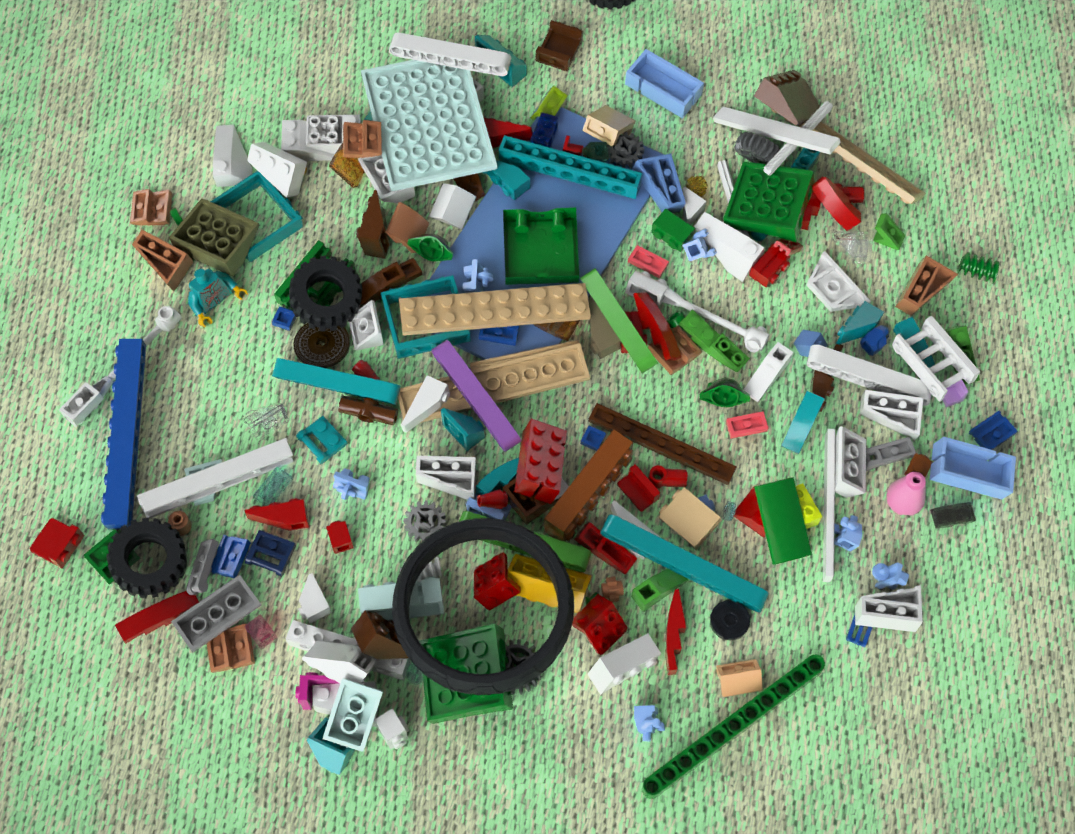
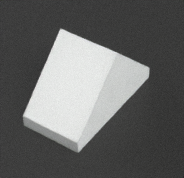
[682,187,706,225]

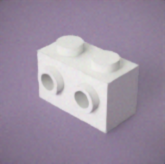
[374,708,409,750]

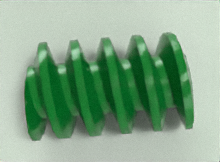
[957,252,999,284]

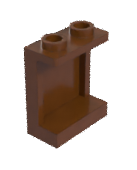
[536,20,583,72]

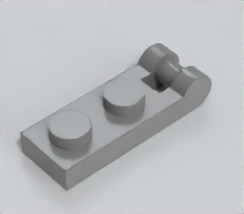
[866,437,916,471]
[186,539,219,595]

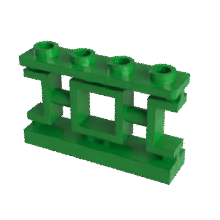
[274,240,356,308]

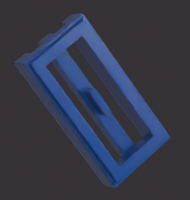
[846,614,872,647]

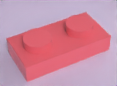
[628,245,669,279]
[726,411,769,439]

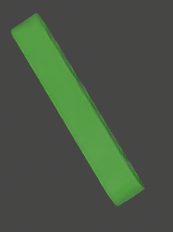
[580,268,658,374]
[459,511,592,572]

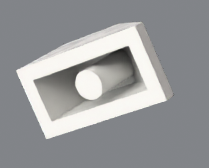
[298,573,332,623]

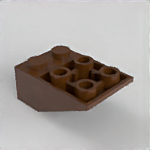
[356,190,391,259]
[502,478,569,525]
[351,610,408,660]

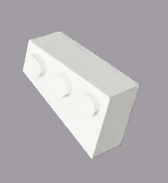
[247,142,307,198]
[855,585,923,632]
[313,681,378,727]

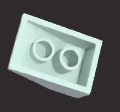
[323,678,383,752]

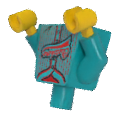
[188,269,248,327]

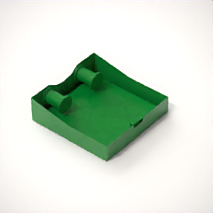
[723,161,815,242]
[503,208,580,285]
[419,623,513,724]

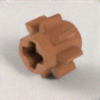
[601,576,624,602]

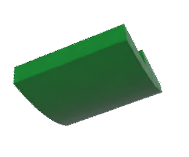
[83,529,141,585]

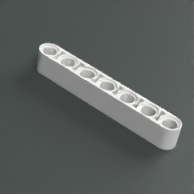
[389,33,511,76]
[807,345,932,406]

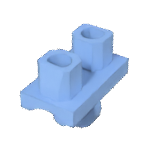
[463,259,493,293]
[333,468,370,500]
[872,562,909,590]

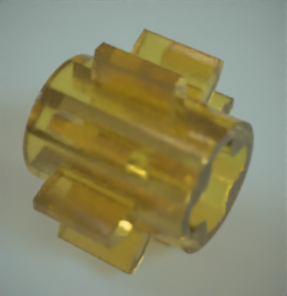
[686,175,708,197]

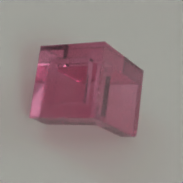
[244,614,277,650]

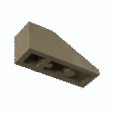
[589,298,621,359]

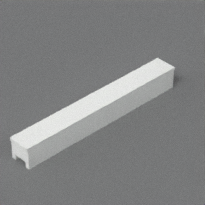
[137,438,293,519]

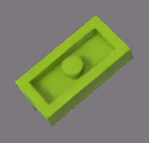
[530,85,567,124]

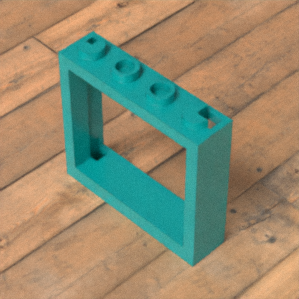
[210,171,303,262]
[381,275,471,359]

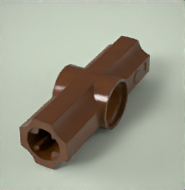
[338,395,398,426]

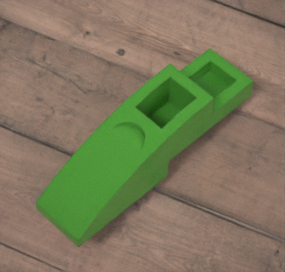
[679,309,750,372]

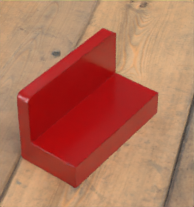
[617,464,660,512]

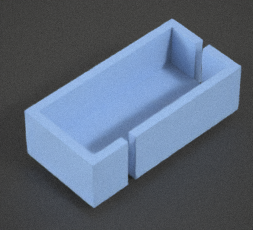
[625,49,704,119]
[929,437,1016,500]

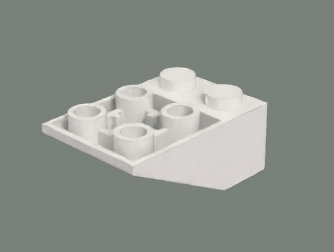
[306,115,361,156]
[302,641,378,684]

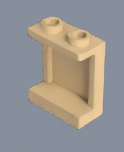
[582,105,636,147]
[659,487,722,550]

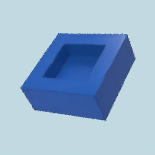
[272,307,296,331]
[580,426,606,451]

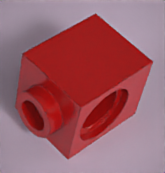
[326,521,354,554]

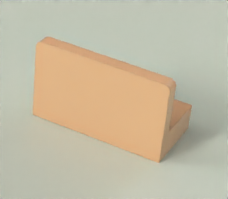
[716,659,763,697]

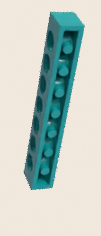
[499,135,642,199]

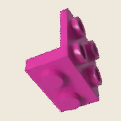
[295,672,340,710]

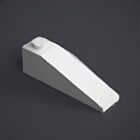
[694,212,764,282]

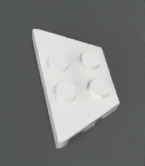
[807,251,871,312]

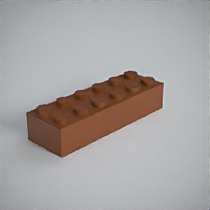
[544,430,633,542]

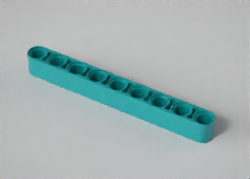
[600,514,769,612]

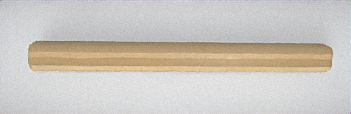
[470,340,579,370]

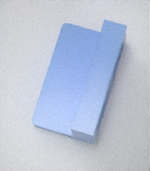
[466,493,512,520]

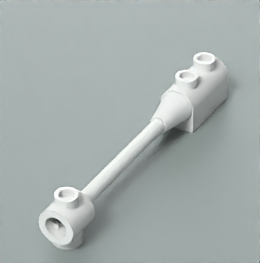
[625,271,770,353]
[59,305,182,427]

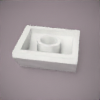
[429,183,476,230]
[349,300,384,350]

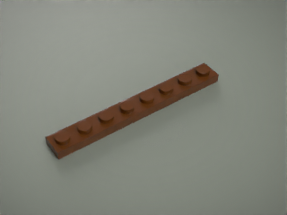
[588,403,737,485]

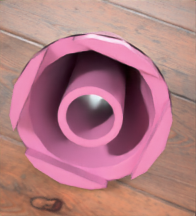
[887,472,926,516]

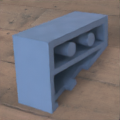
[632,154,686,213]

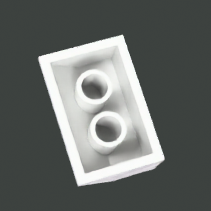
[358,154,415,203]
[835,426,866,498]

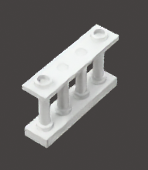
[892,316,980,402]

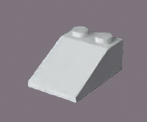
[281,120,337,161]

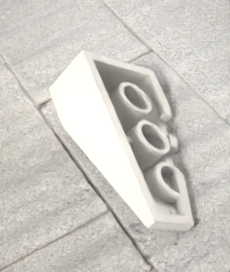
[213,125,252,187]

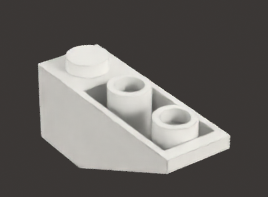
[743,342,794,402]

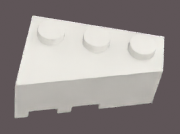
[859,390,923,440]
[416,456,476,500]
[588,633,662,695]

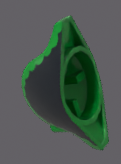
[407,234,453,261]
[699,378,750,407]

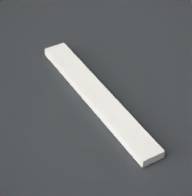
[713,107,841,154]
[823,429,835,583]

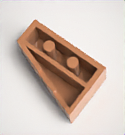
[132,230,194,292]
[895,255,958,316]

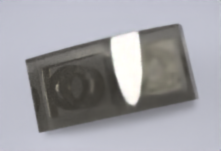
[930,502,976,528]

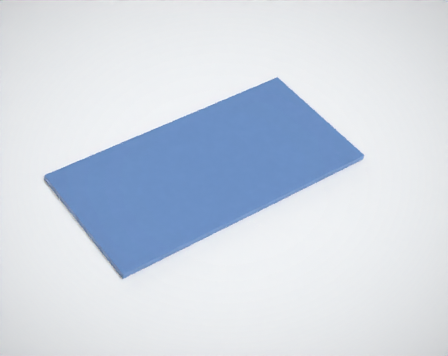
[423,107,664,360]

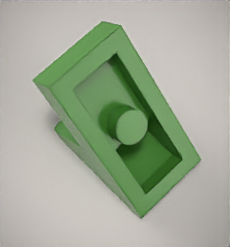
[873,213,905,250]

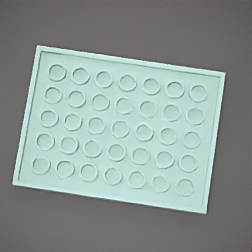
[361,60,497,192]

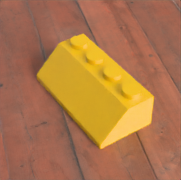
[508,554,592,613]

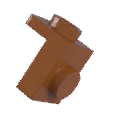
[904,453,933,477]

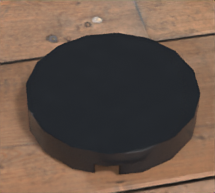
[710,600,750,641]

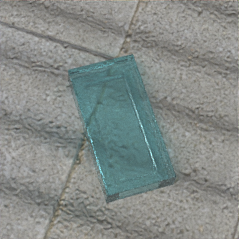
[252,466,293,506]

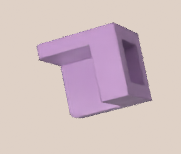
[943,380,968,407]

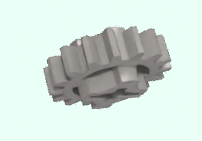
[403,500,447,542]

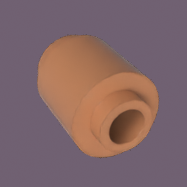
[168,511,192,536]

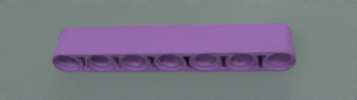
[431,340,521,452]

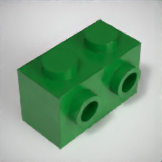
[651,209,695,252]

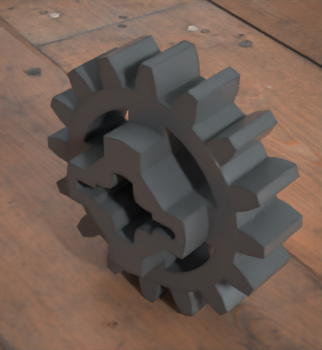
[605,131,644,168]

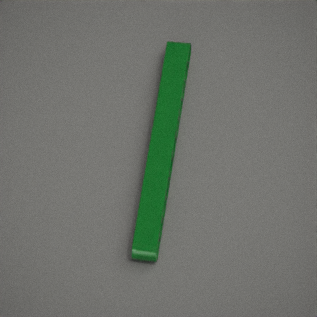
[642,654,825,799]

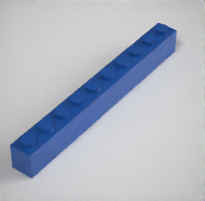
[101,339,147,529]

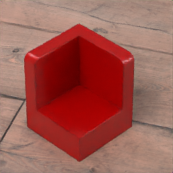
[563,135,584,156]

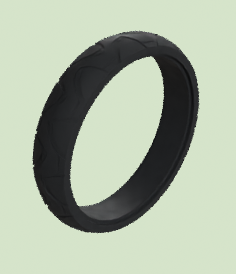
[392,518,574,695]

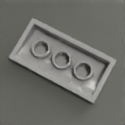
[171,575,261,653]

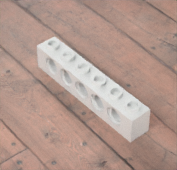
[286,620,411,681]

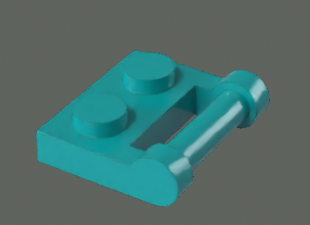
[296,415,348,464]

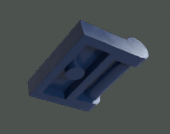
[245,530,296,577]

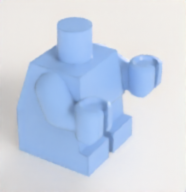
[683,228,717,262]
[834,515,862,552]
[634,705,665,742]

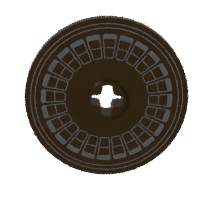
[293,323,350,368]

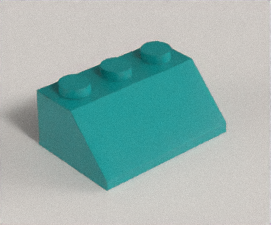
[475,35,527,87]

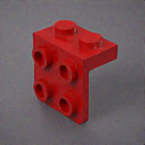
[30,518,85,568]
[474,552,521,611]
[572,594,628,655]

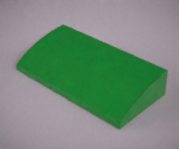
[754,477,812,565]

